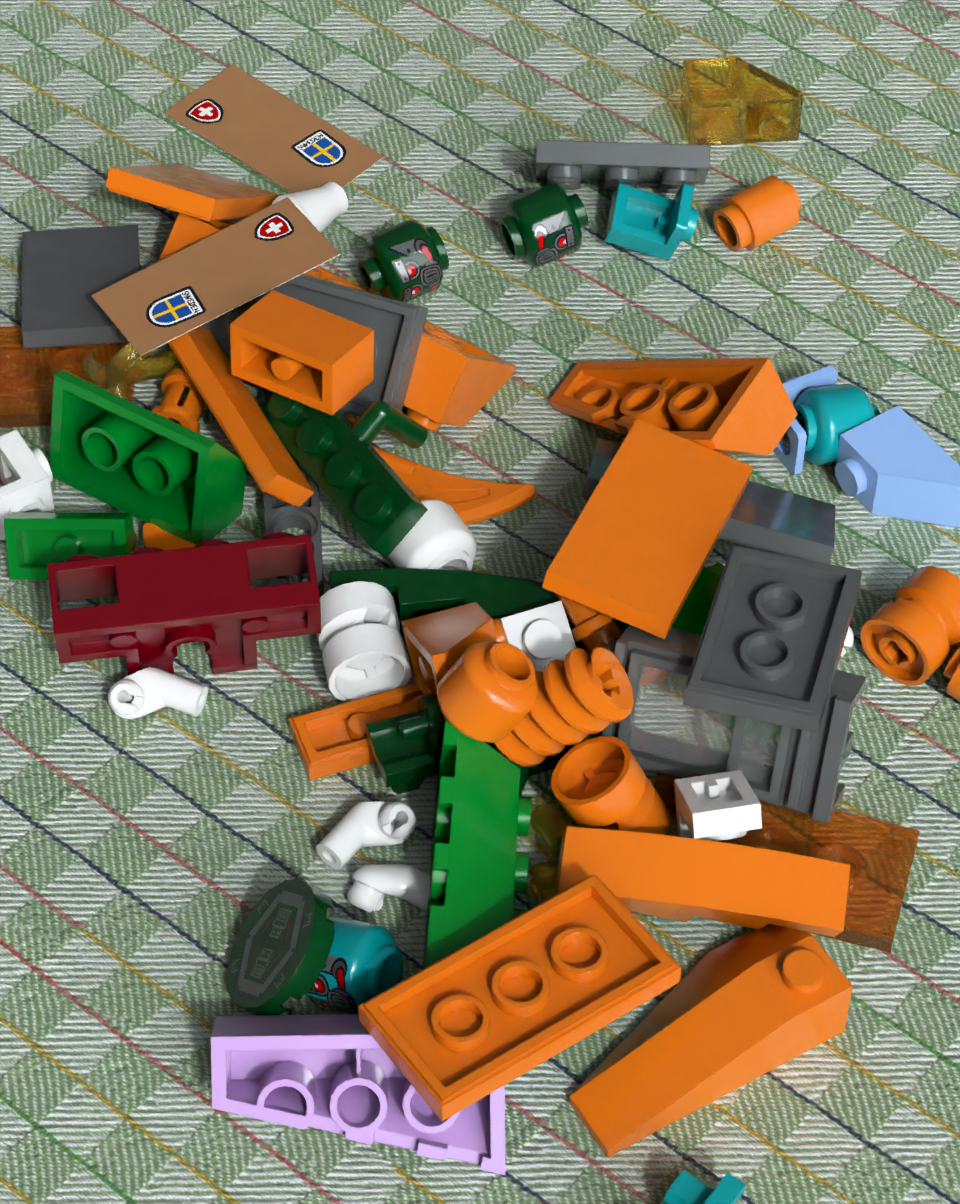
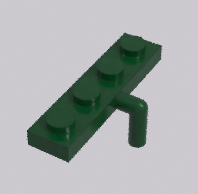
[261,392,428,557]

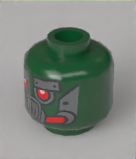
[499,183,589,267]
[358,220,449,302]

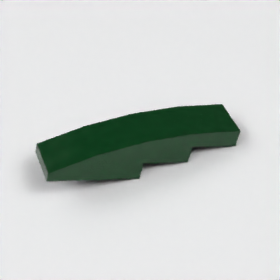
[330,568,574,644]

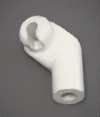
[108,667,208,719]

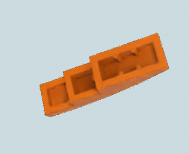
[554,826,851,937]

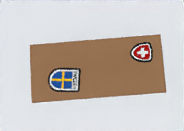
[164,64,384,193]
[91,197,341,356]

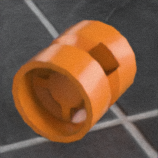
[860,566,960,686]
[551,736,670,835]

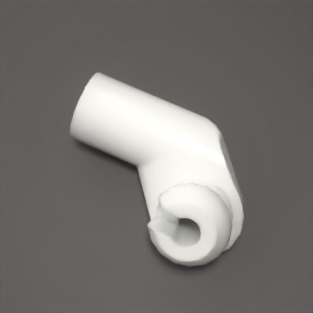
[316,801,416,870]
[347,864,431,912]

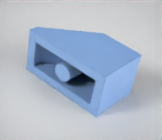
[834,405,960,528]

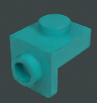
[604,183,699,261]

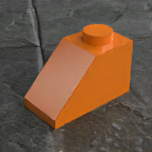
[401,602,507,718]

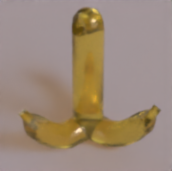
[80,342,183,404]

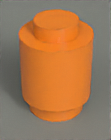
[713,175,801,252]

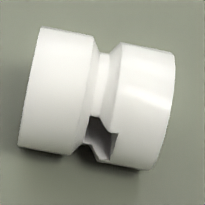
[316,581,411,702]

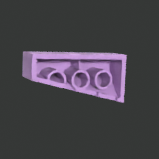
[211,1014,506,1175]

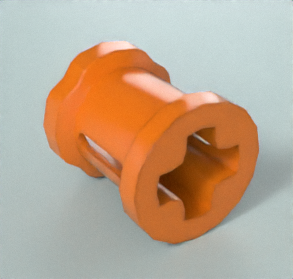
[151,368,209,434]

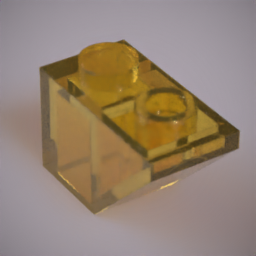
[681,57,803,145]

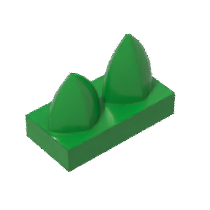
[4,512,137,580]

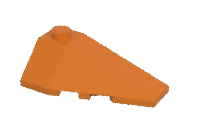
[549,358,798,456]
[569,924,853,1158]

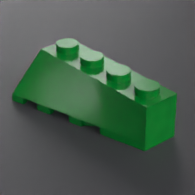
[423,721,532,969]

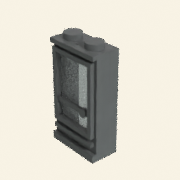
[593,625,867,824]

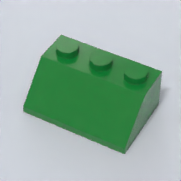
[49,369,247,545]

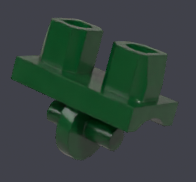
[366,692,501,794]

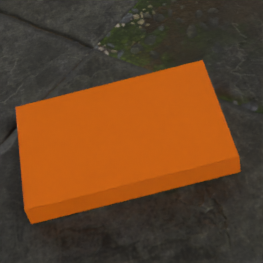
[105,164,281,222]

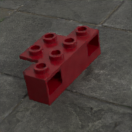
[47,532,321,676]

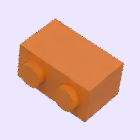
[230,290,374,416]

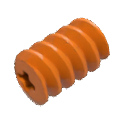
[494,646,634,767]

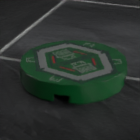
[227,879,334,1016]

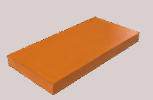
[542,419,754,640]
[358,873,681,1121]

